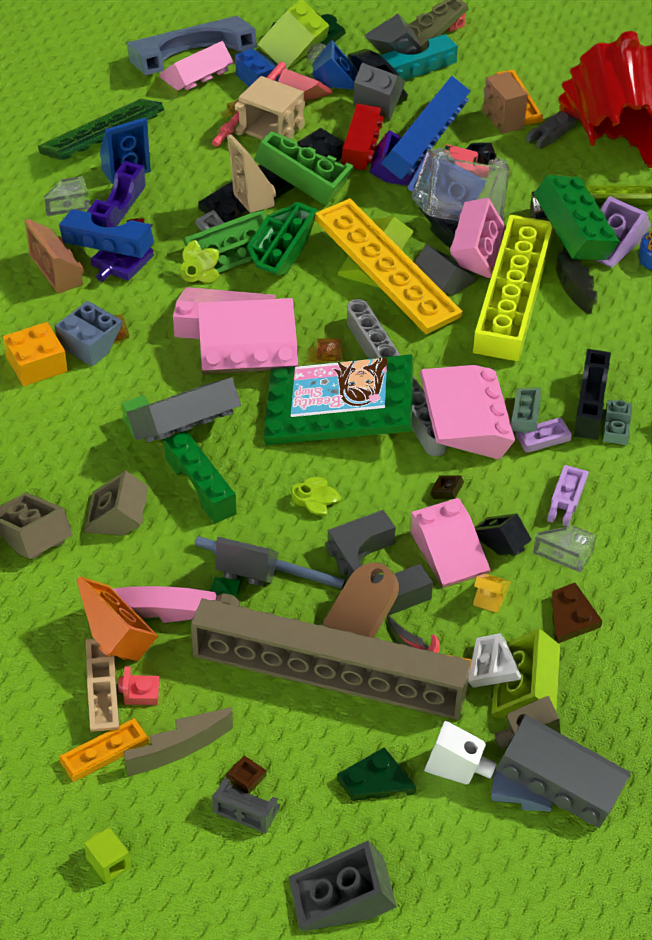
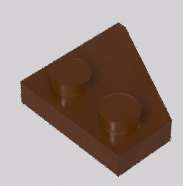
[551,583,602,644]

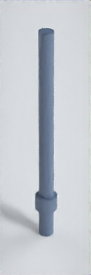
[195,536,346,589]

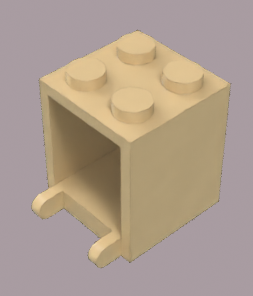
[235,76,305,140]

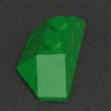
[247,202,317,275]

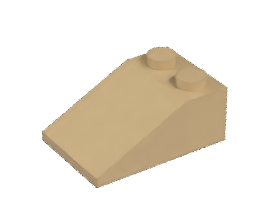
[227,135,276,213]

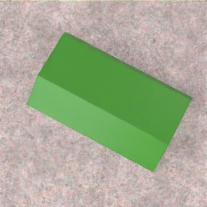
[183,209,266,273]

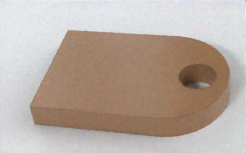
[322,562,399,637]

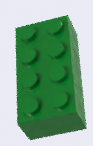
[534,175,620,260]

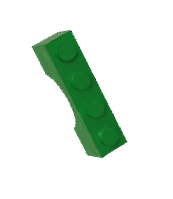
[164,431,236,524]

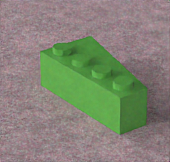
[254,131,353,206]

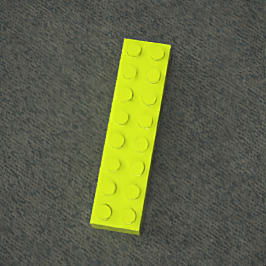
[473,215,553,362]

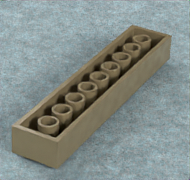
[191,598,471,720]

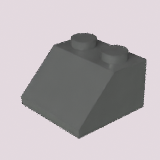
[364,14,422,55]
[354,63,406,120]
[414,244,478,296]
[216,537,279,586]

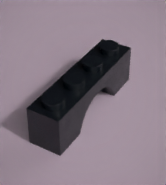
[573,349,611,440]

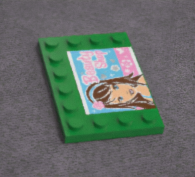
[263,354,414,445]

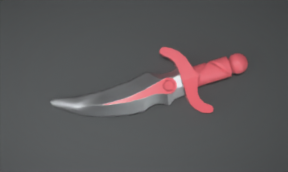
[387,616,440,653]

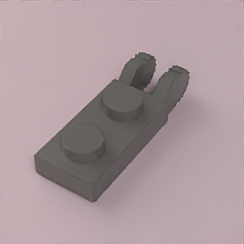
[526,111,577,149]

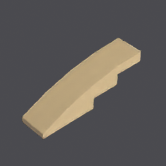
[85,639,119,732]

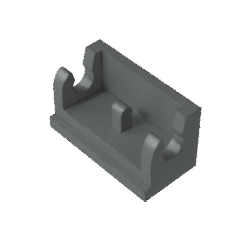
[212,778,280,834]

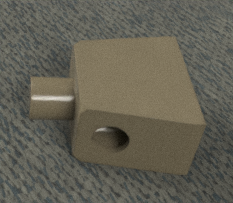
[493,696,561,750]

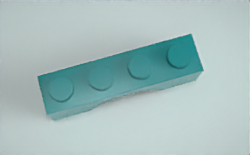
[380,34,458,80]

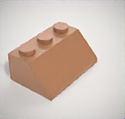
[24,219,84,294]

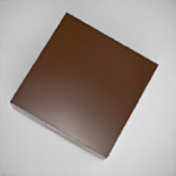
[226,755,267,794]

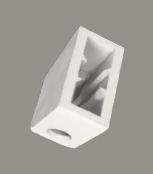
[424,721,497,784]

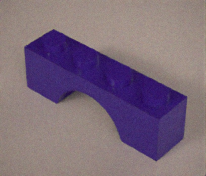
[87,161,145,227]

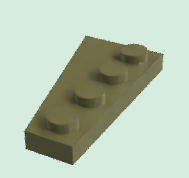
[408,0,469,54]

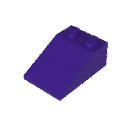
[369,130,422,186]

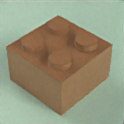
[482,72,528,134]

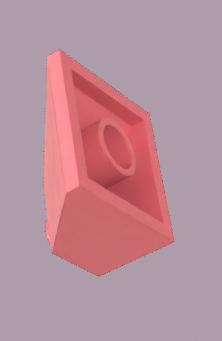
[278,68,333,101]

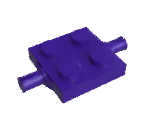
[91,248,154,282]

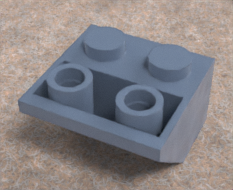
[55,301,122,366]

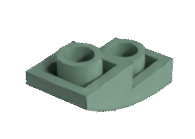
[603,400,632,445]

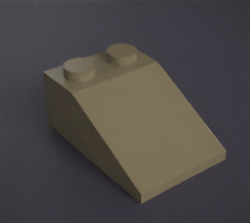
[0,492,73,559]

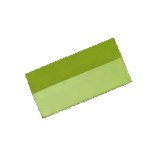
[585,185,652,204]
[338,217,414,288]

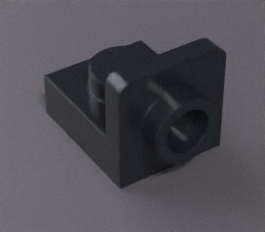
[466,143,497,169]

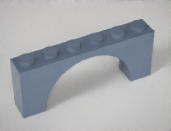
[126,16,257,75]

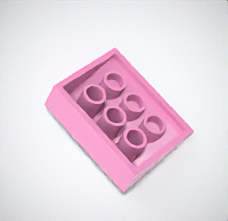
[173,287,276,339]
[198,298,298,374]
[419,365,515,460]

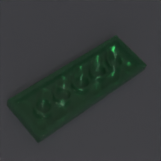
[38,99,164,160]

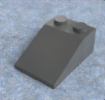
[289,841,397,931]

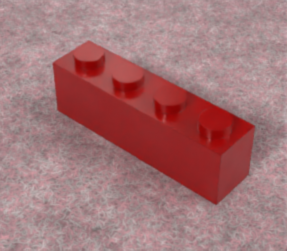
[341,104,384,170]

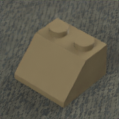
[84,470,148,535]

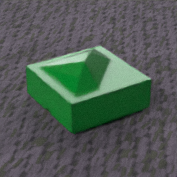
[210,577,240,598]

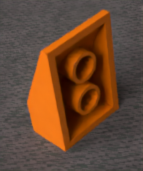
[76,576,158,661]

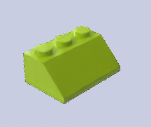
[491,628,560,718]

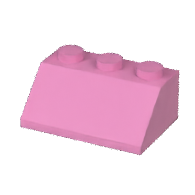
[159,41,234,91]
[450,197,506,278]

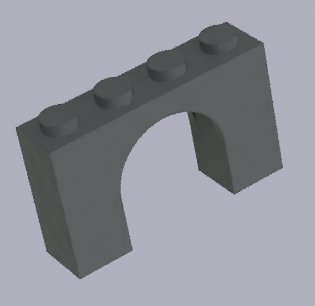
[325,510,433,617]

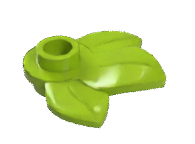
[180,240,220,283]
[291,477,341,516]

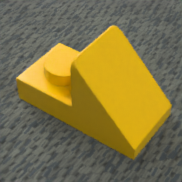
[473,574,511,613]

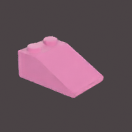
[410,498,490,588]

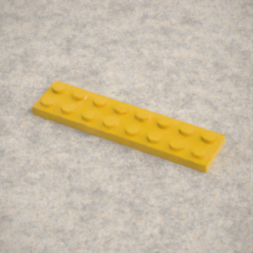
[314,199,463,334]

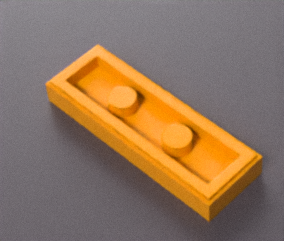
[59,718,149,782]

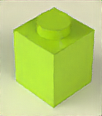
[84,827,131,884]

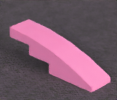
[113,586,217,623]

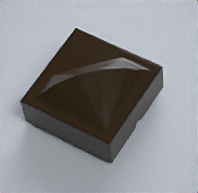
[430,475,464,499]

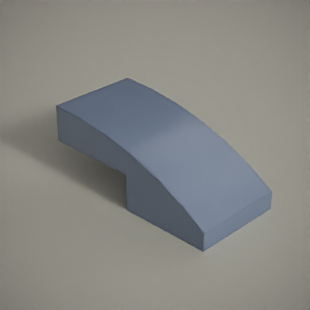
[491,770,552,811]

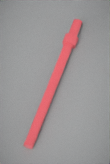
[212,62,286,147]

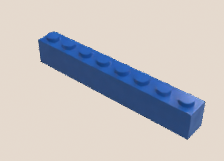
[381,76,470,180]

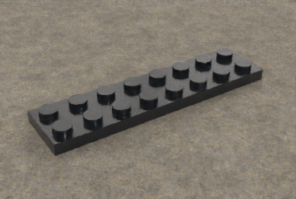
[198,128,345,223]

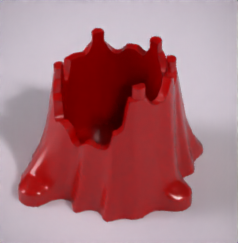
[558,31,652,168]

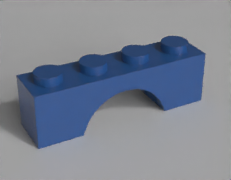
[59,209,154,258]

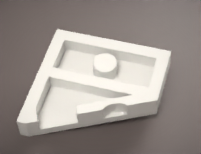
[468,633,521,688]

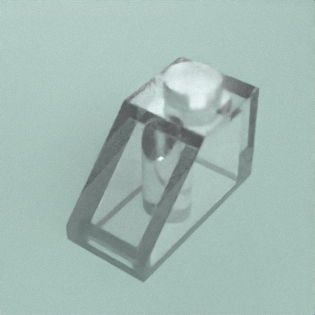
[44,176,90,216]
[533,525,596,573]

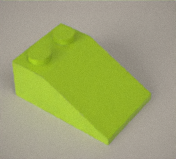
[257,0,329,70]

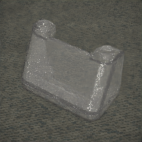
[412,148,510,221]

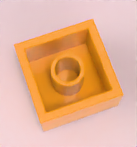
[3,322,68,386]

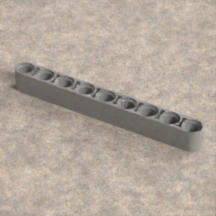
[347,299,447,456]

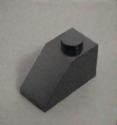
[474,513,532,556]

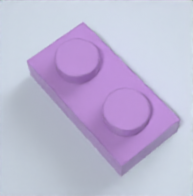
[516,417,572,453]

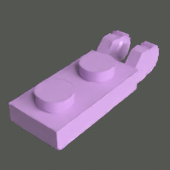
[547,465,589,527]

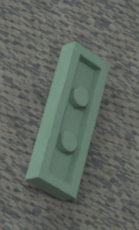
[511,388,541,433]

